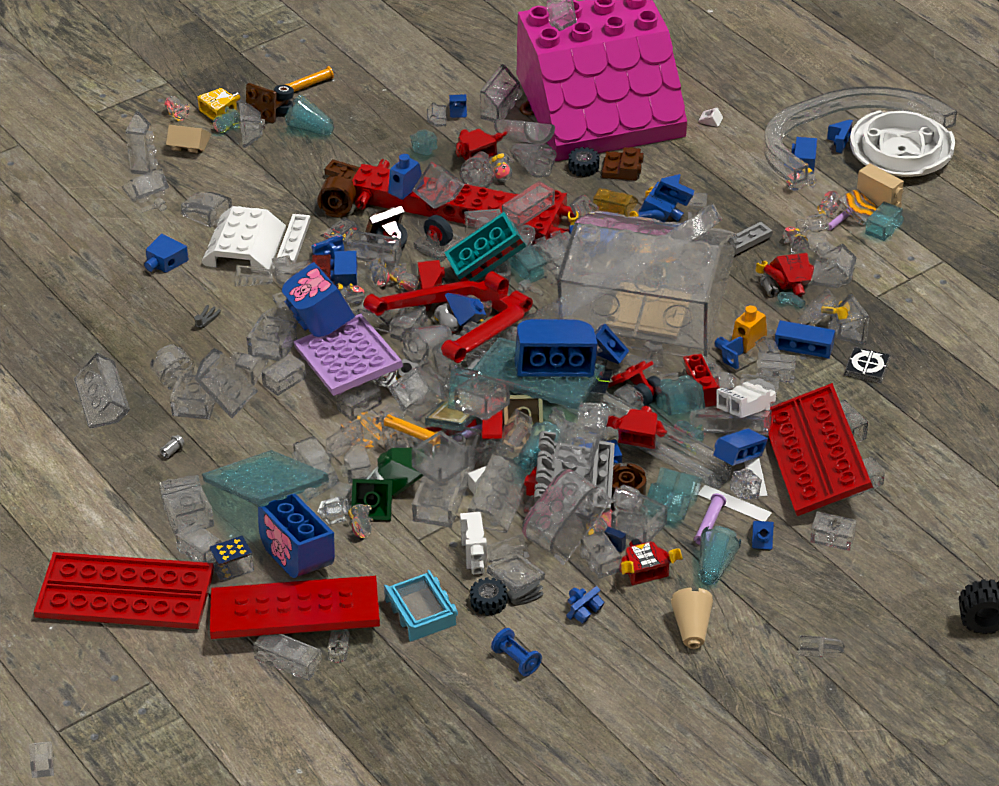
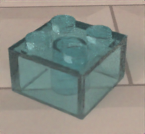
[655,375,705,416]

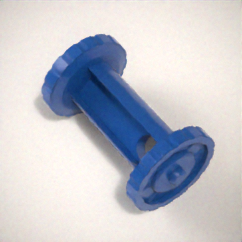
[491,628,542,676]

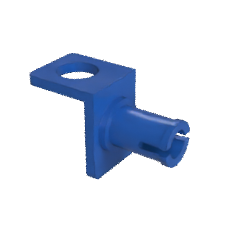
[715,336,744,370]
[752,521,774,549]

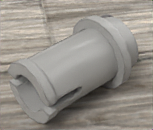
[760,274,779,297]
[160,435,185,458]

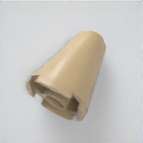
[671,588,713,649]

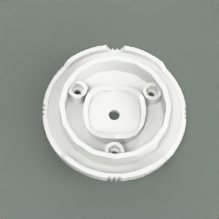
[850,110,955,177]

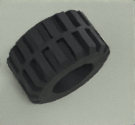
[958,579,999,634]

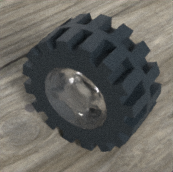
[568,147,600,177]
[470,577,507,616]

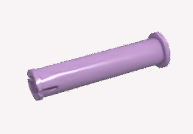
[694,493,726,545]

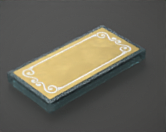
[425,401,481,431]

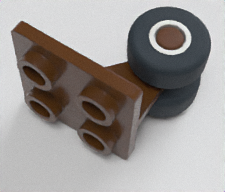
[246,83,294,123]

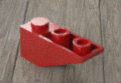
[683,354,718,408]

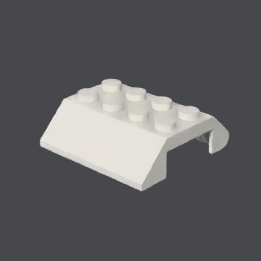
[202,206,286,273]

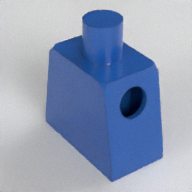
[388,154,423,200]
[144,234,189,273]

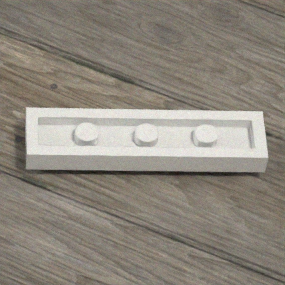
[276,214,311,266]

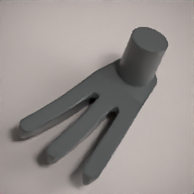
[194,305,221,328]
[507,580,544,605]

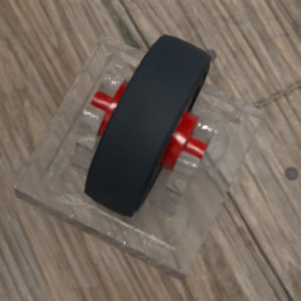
[414,215,464,262]

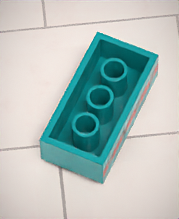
[444,212,527,281]

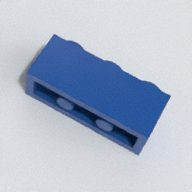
[774,320,835,359]
[713,428,768,466]

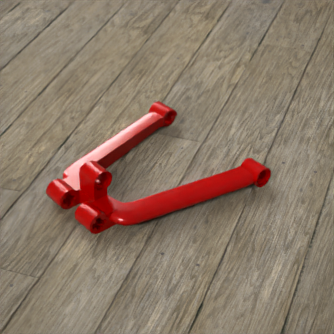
[363,271,533,363]

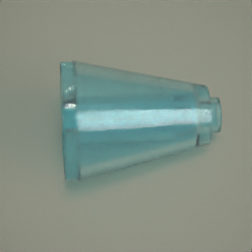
[285,94,334,136]
[517,421,565,471]
[698,526,741,585]

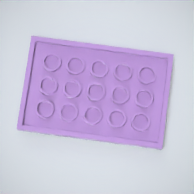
[293,314,403,396]

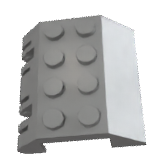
[534,431,615,518]

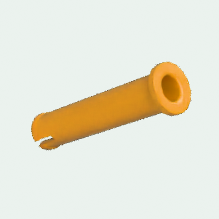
[285,66,334,92]
[384,414,441,447]

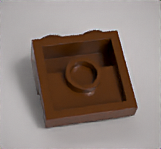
[602,147,644,181]

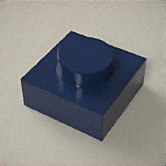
[604,526,626,553]

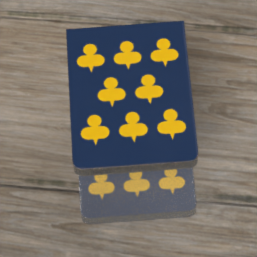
[210,536,254,582]

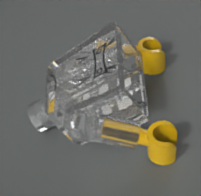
[797,288,850,325]

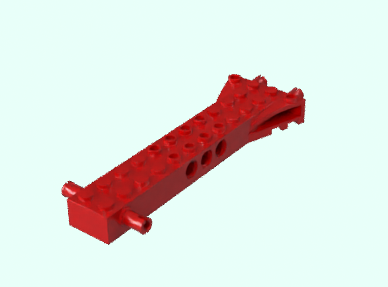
[352,159,580,252]

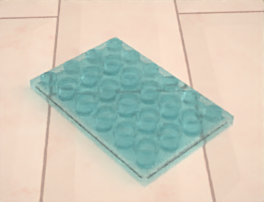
[469,337,605,409]
[202,450,329,507]

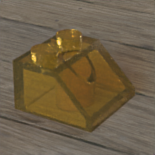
[593,188,638,223]

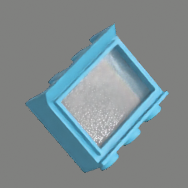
[384,570,458,642]

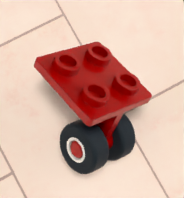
[608,361,666,406]

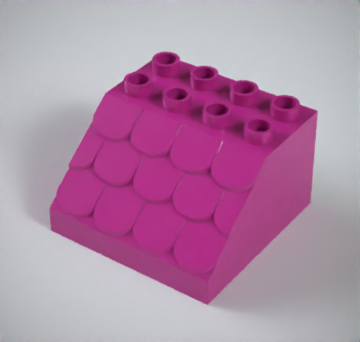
[516,0,687,161]

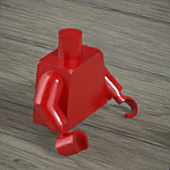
[456,129,508,165]
[606,406,667,449]

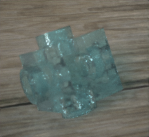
[410,129,438,155]

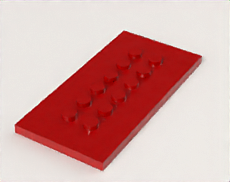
[760,383,873,516]
[34,552,214,629]
[210,575,380,639]

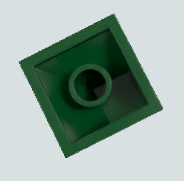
[377,448,424,497]
[351,479,393,520]

